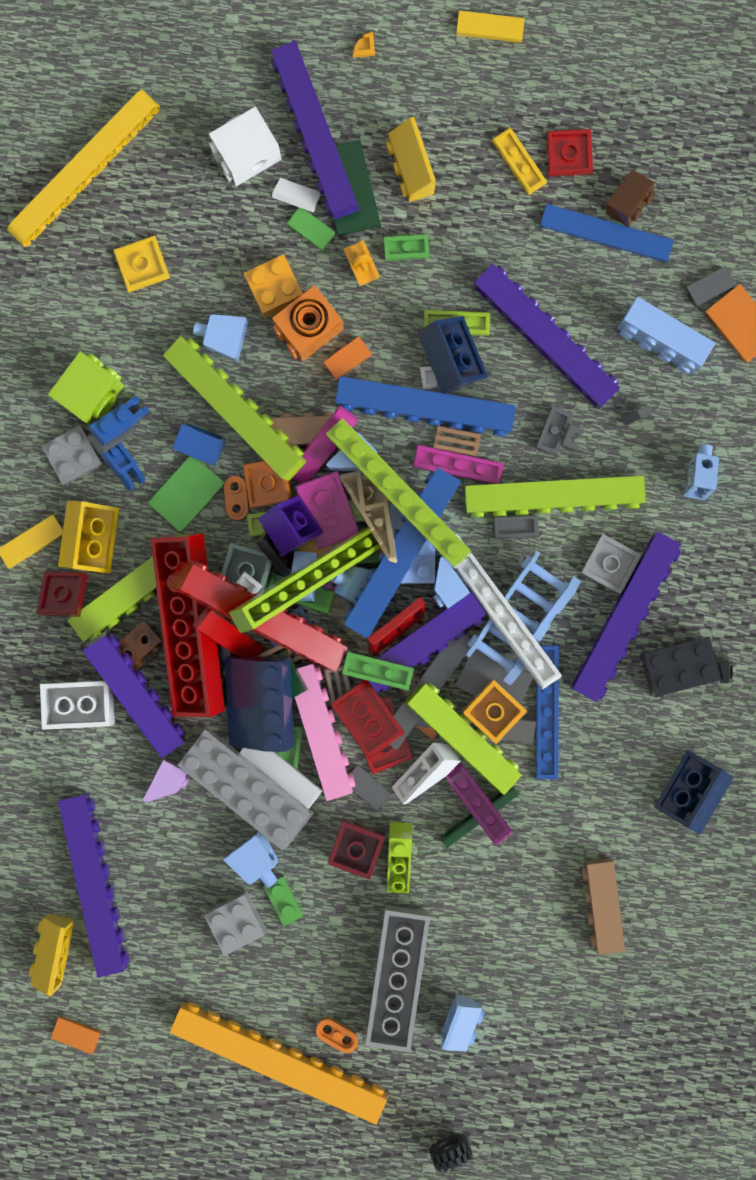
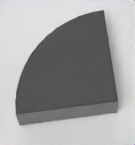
[621,405,653,426]

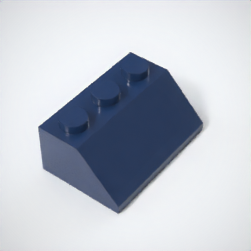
[417,316,488,394]
[654,750,734,835]

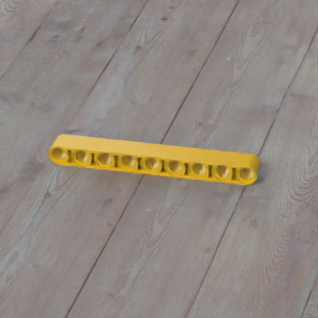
[7,90,160,247]

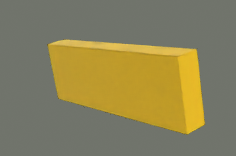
[456,11,525,43]
[492,127,547,196]
[0,515,63,569]

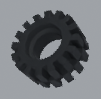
[429,1134,473,1172]

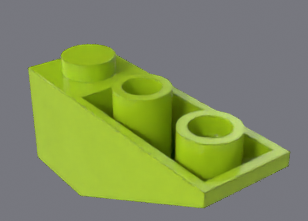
[387,822,412,893]

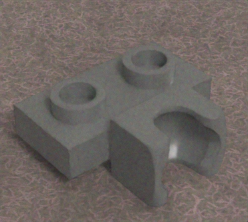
[535,406,585,456]

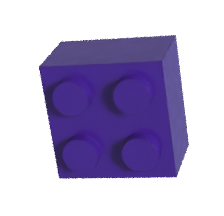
[258,495,324,557]

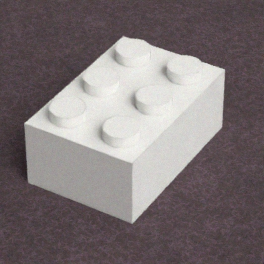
[40,680,115,730]

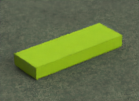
[423,310,490,336]

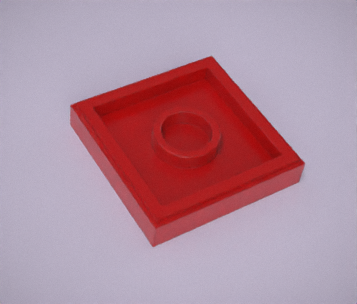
[546,129,593,177]

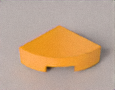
[353,32,375,58]

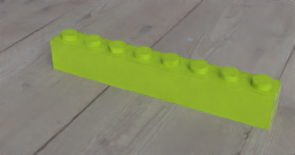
[163,336,307,481]
[326,418,471,569]
[464,476,646,518]
[229,527,381,633]

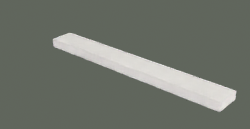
[454,534,562,690]

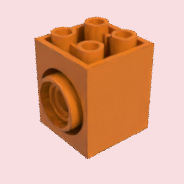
[272,285,344,362]

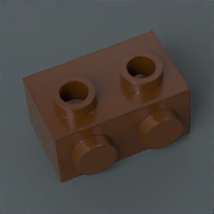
[606,169,655,227]
[119,621,163,670]

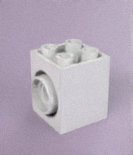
[208,106,282,186]

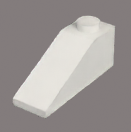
[392,743,460,805]

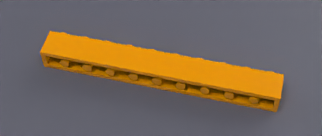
[170,1002,387,1125]

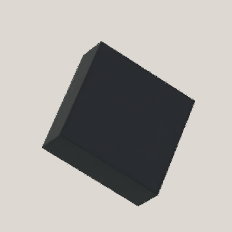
[720,660,733,684]

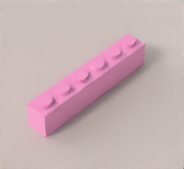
[295,663,356,801]

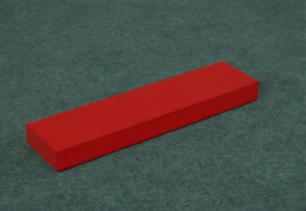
[193,607,264,657]

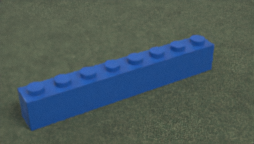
[335,376,516,437]
[343,467,461,639]

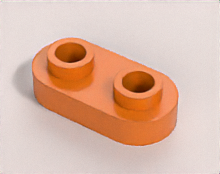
[224,476,249,521]
[316,1017,358,1053]

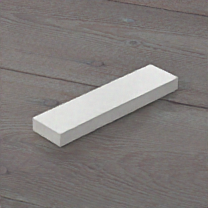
[240,748,323,809]

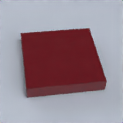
[36,571,88,617]

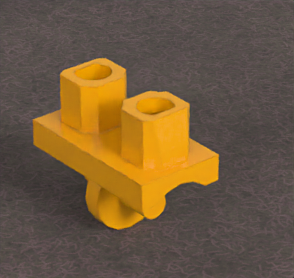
[343,240,380,287]

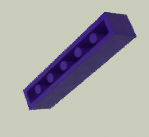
[369,592,487,693]
[82,630,186,758]

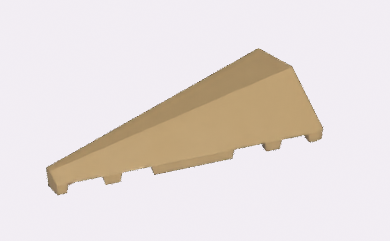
[339,470,397,563]

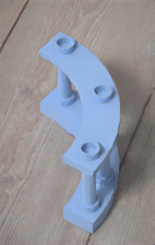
[466,551,581,686]

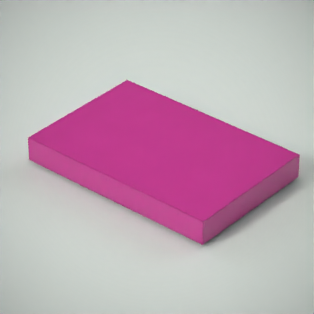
[295,471,359,549]

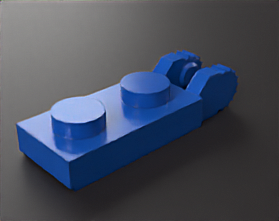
[88,396,149,446]
[95,443,146,490]

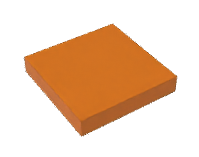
[243,461,292,509]

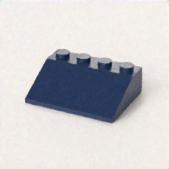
[225,657,294,752]

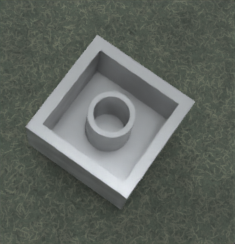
[204,890,266,956]

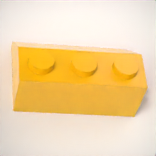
[385,117,436,202]
[58,500,119,574]
[29,914,75,996]

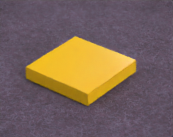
[113,235,170,293]

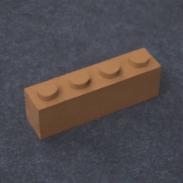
[262,412,334,447]
[581,858,625,955]

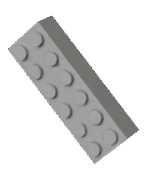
[177,730,314,850]
[365,905,430,1052]

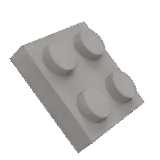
[41,425,103,485]
[580,534,642,594]

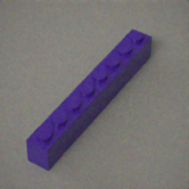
[270,40,360,219]
[473,264,620,410]
[570,531,681,702]
[58,793,130,978]

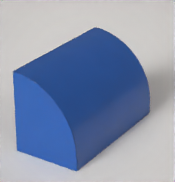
[173,422,227,466]

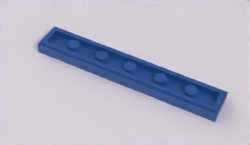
[540,204,674,263]
[535,645,559,779]

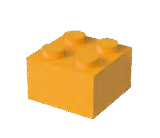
[244,254,303,319]
[462,679,527,744]

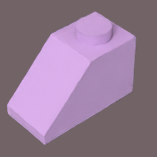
[143,758,191,802]

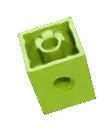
[48,351,125,425]

